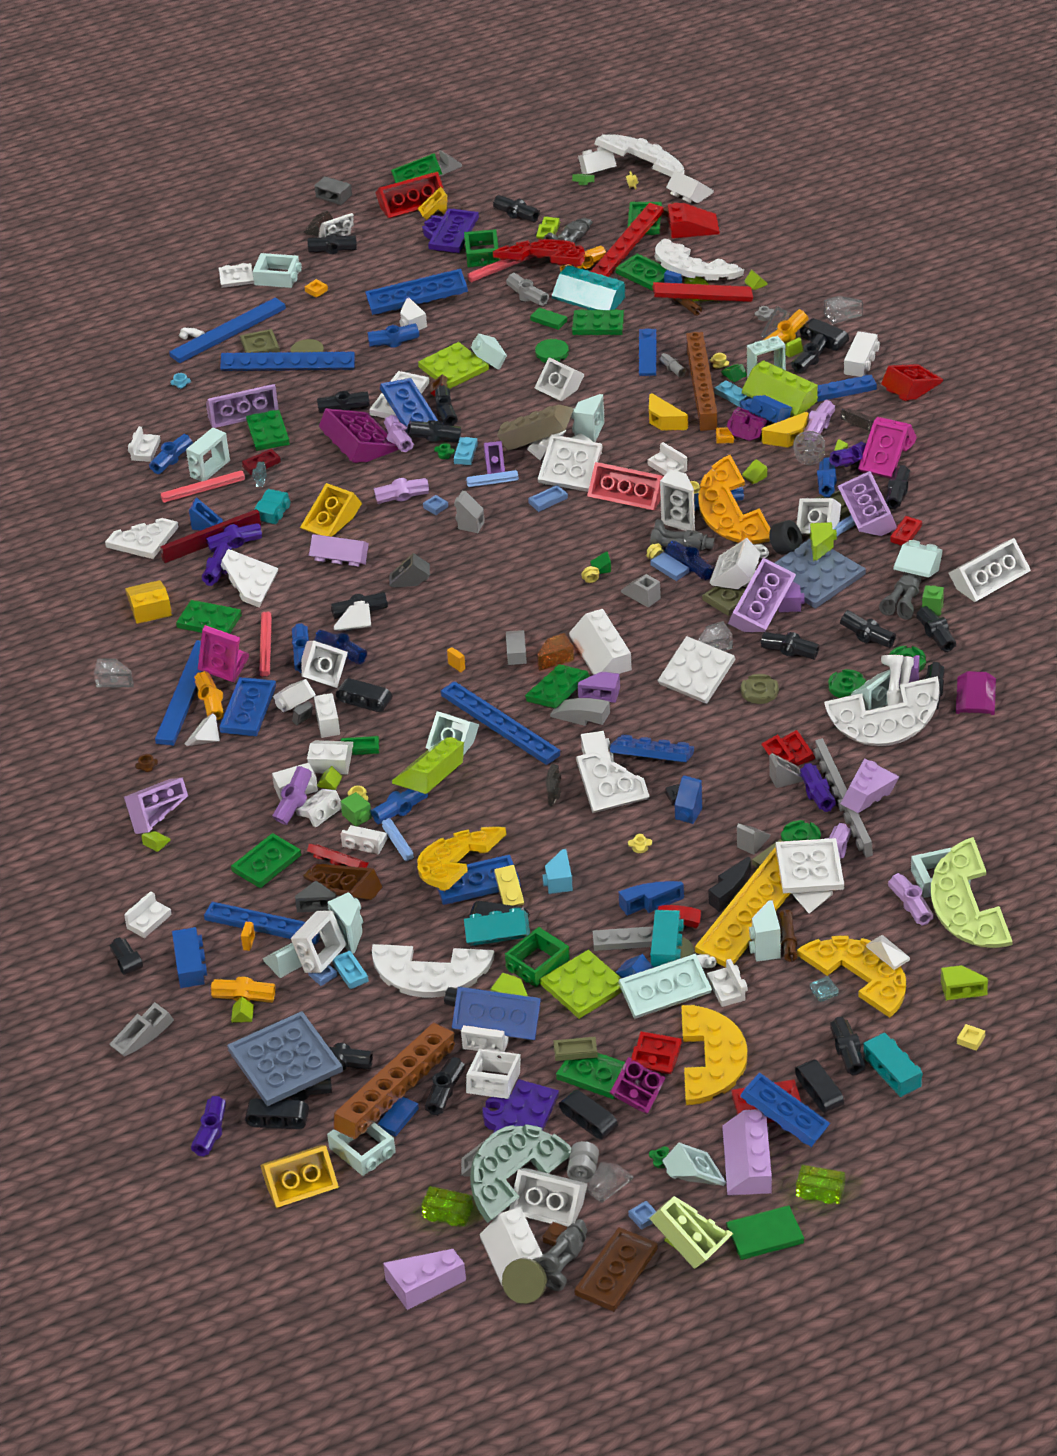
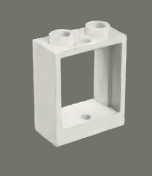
[291,911,347,973]
[466,1049,520,1099]

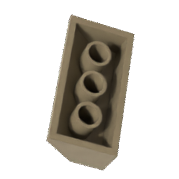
[497,404,573,451]

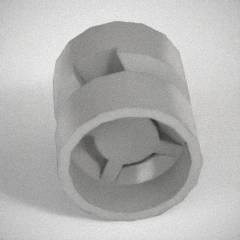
[567,1141,599,1183]

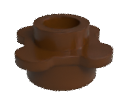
[135,754,158,772]

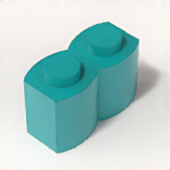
[254,489,291,524]

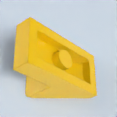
[418,187,448,220]

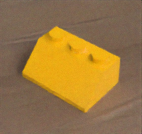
[260,1145,339,1208]

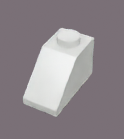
[400,298,427,330]
[334,601,371,631]
[273,679,315,712]

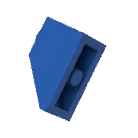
[675,775,702,824]

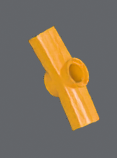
[560,246,607,271]
[763,309,809,352]
[194,671,224,720]
[211,977,275,1003]

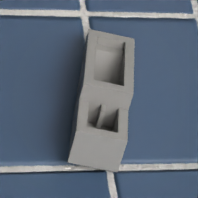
[506,630,527,665]
[550,698,610,726]
[109,1002,174,1057]

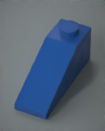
[639,328,657,376]

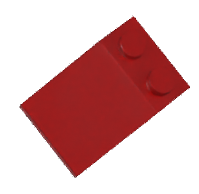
[668,203,720,238]
[881,364,944,401]

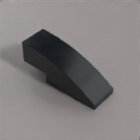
[708,857,751,912]

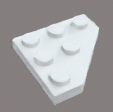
[105,518,178,559]
[221,549,278,608]
[576,752,649,813]

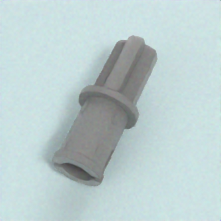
[660,353,687,378]

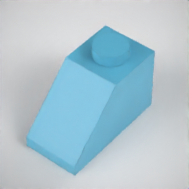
[542,849,573,894]

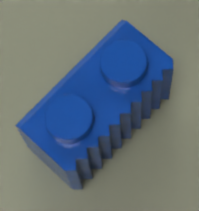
[749,395,792,423]

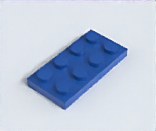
[380,378,438,432]
[219,677,276,736]
[610,735,694,762]
[437,855,521,905]
[452,987,541,1040]
[740,1072,830,1147]

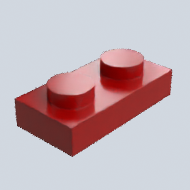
[890,516,922,546]

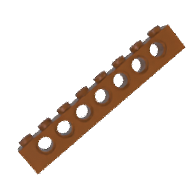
[686,332,717,431]
[334,1022,455,1140]

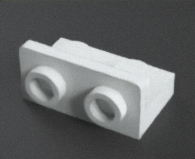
[219,263,254,288]
[128,426,161,462]
[528,429,566,460]
[648,443,687,475]
[295,789,341,827]
[341,825,388,854]
[124,892,172,938]
[707,959,748,1007]
[461,1026,508,1052]

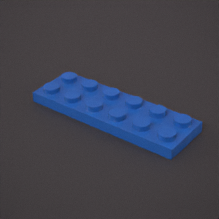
[365,269,468,315]

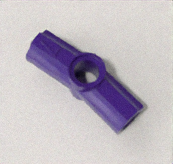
[829,441,867,467]
[206,524,262,553]
[202,543,232,586]
[800,763,835,812]
[191,1096,226,1157]

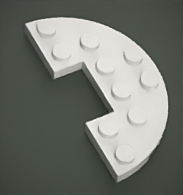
[595,134,684,177]
[655,239,744,280]
[824,676,939,746]
[372,944,494,998]

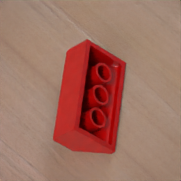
[375,172,448,219]

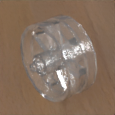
[794,431,825,464]

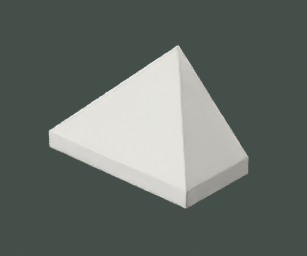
[185,714,220,746]
[792,891,833,913]
[866,935,910,970]

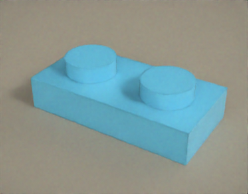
[714,380,751,407]
[454,437,478,465]
[332,951,369,989]

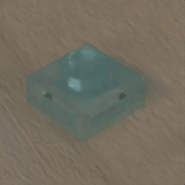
[252,462,267,487]
[810,976,838,1002]

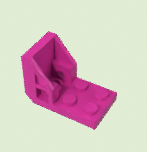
[858,417,917,478]
[198,625,249,682]

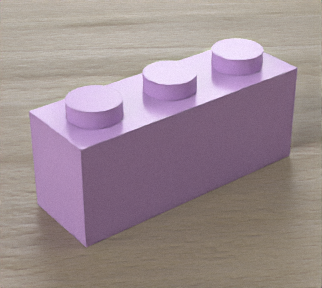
[309,534,369,567]

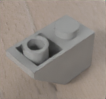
[454,490,485,533]
[621,574,661,608]

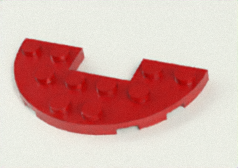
[493,239,585,267]

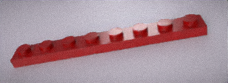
[590,203,664,277]

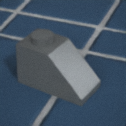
[389,553,430,587]

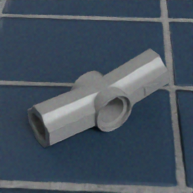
[506,273,549,306]

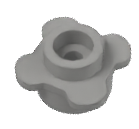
[755,306,774,321]

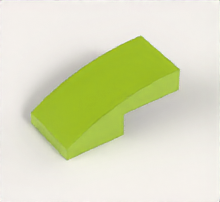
[536,217,560,239]

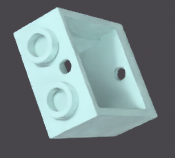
[252,253,302,288]
[747,336,786,378]
[186,428,230,481]
[911,848,971,898]
[327,1122,396,1176]

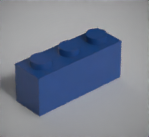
[172,927,208,988]

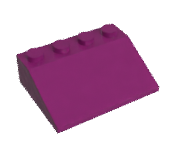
[319,409,400,463]

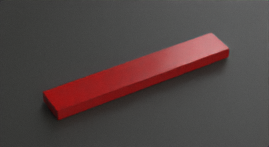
[653,282,753,302]

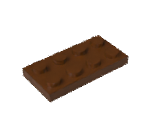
[574,1227,658,1312]

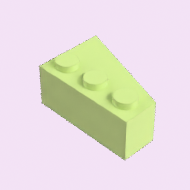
[649,1196,733,1269]

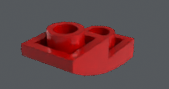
[657,905,701,929]

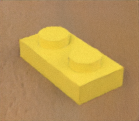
[494,865,524,906]

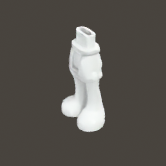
[881,655,914,706]

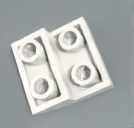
[319,213,353,237]

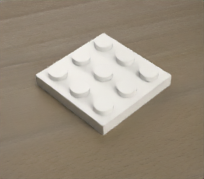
[538,434,603,492]
[658,636,736,704]
[776,838,844,893]

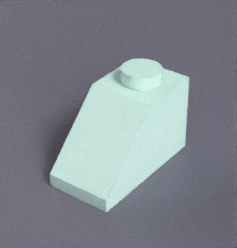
[471,333,507,370]

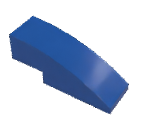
[619,881,684,916]

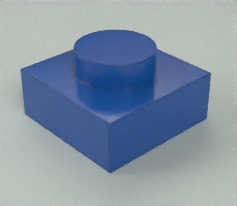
[664,270,682,284]

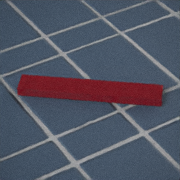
[160,509,261,563]

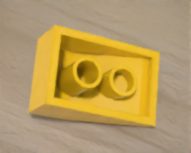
[300,483,362,537]
[125,580,172,624]

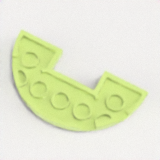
[931,837,1013,948]

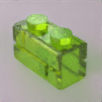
[796,1165,845,1204]
[421,1186,473,1226]

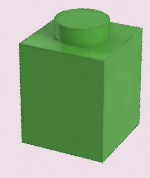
[922,585,944,616]
[340,792,372,827]

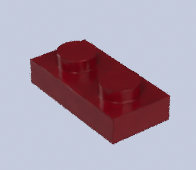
[242,448,281,475]

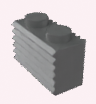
[315,176,352,206]

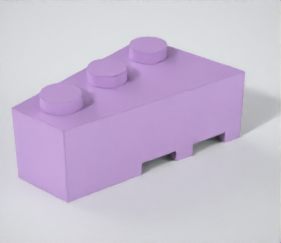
[840,758,899,813]
[124,777,188,834]
[383,1249,466,1310]

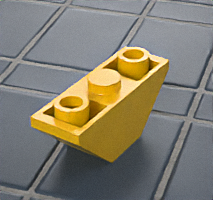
[649,393,688,430]
[762,412,808,447]

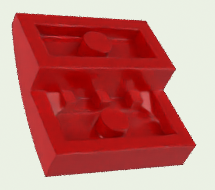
[761,730,815,766]
[631,1031,682,1074]

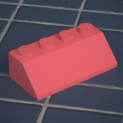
[587,462,663,511]

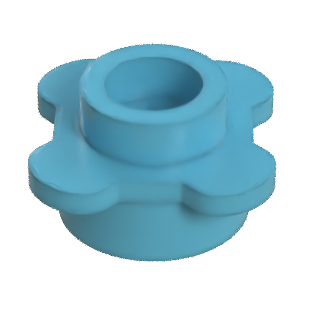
[171,373,191,388]

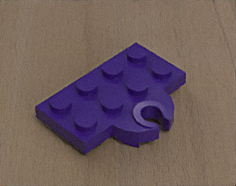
[422,208,479,253]
[482,1079,559,1132]

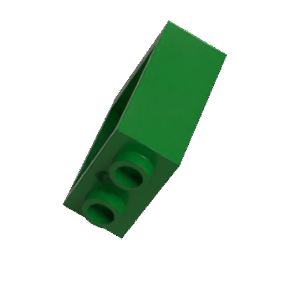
[464,229,499,267]
[505,927,570,987]

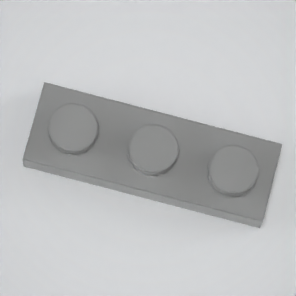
[593,926,653,951]

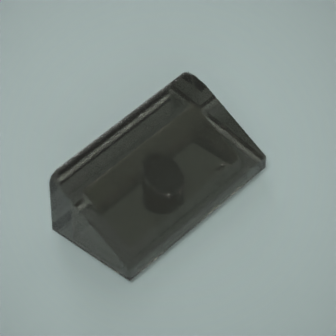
[303,211,333,237]
[841,409,875,431]

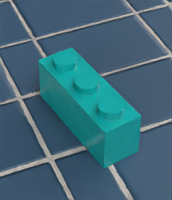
[464,908,530,946]
[651,910,684,967]
[863,1032,923,1097]

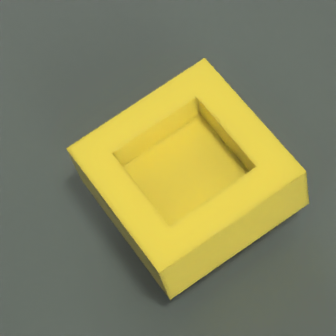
[957,1024,985,1051]

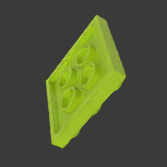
[418,342,489,389]
[540,950,622,1019]

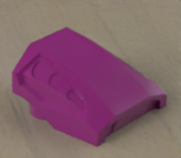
[727,407,770,441]
[956,671,996,715]
[610,1057,665,1114]

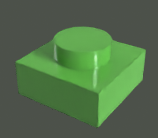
[572,174,595,185]

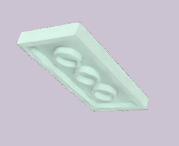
[618,954,712,1019]

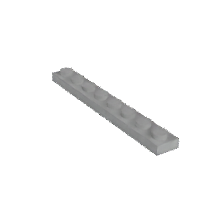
[813,738,873,858]

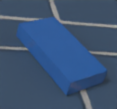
[377,1097,419,1137]

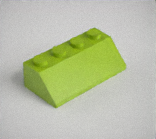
[742,360,818,417]
[392,737,464,794]

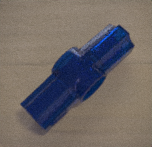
[665,540,714,581]
[314,629,367,664]

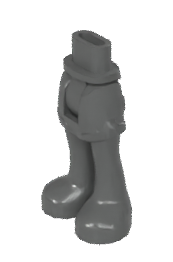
[544,218,592,242]
[650,519,715,551]
[879,573,922,620]
[537,1219,587,1291]

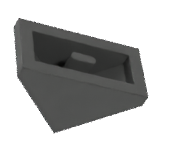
[295,881,336,913]

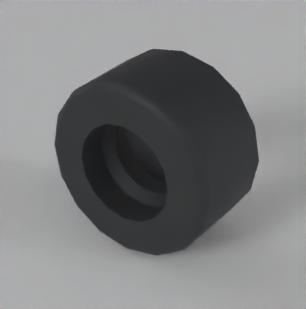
[769,520,802,555]

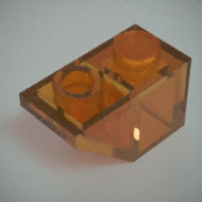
[537,633,574,671]

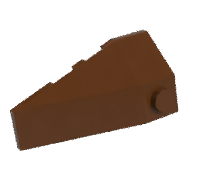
[303,863,383,900]

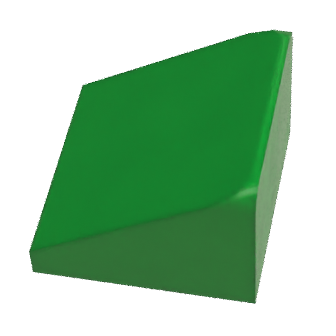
[721,364,747,382]
[590,551,611,574]

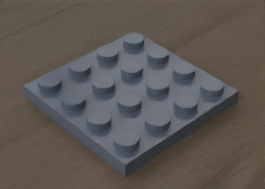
[775,539,866,609]
[227,1011,343,1106]

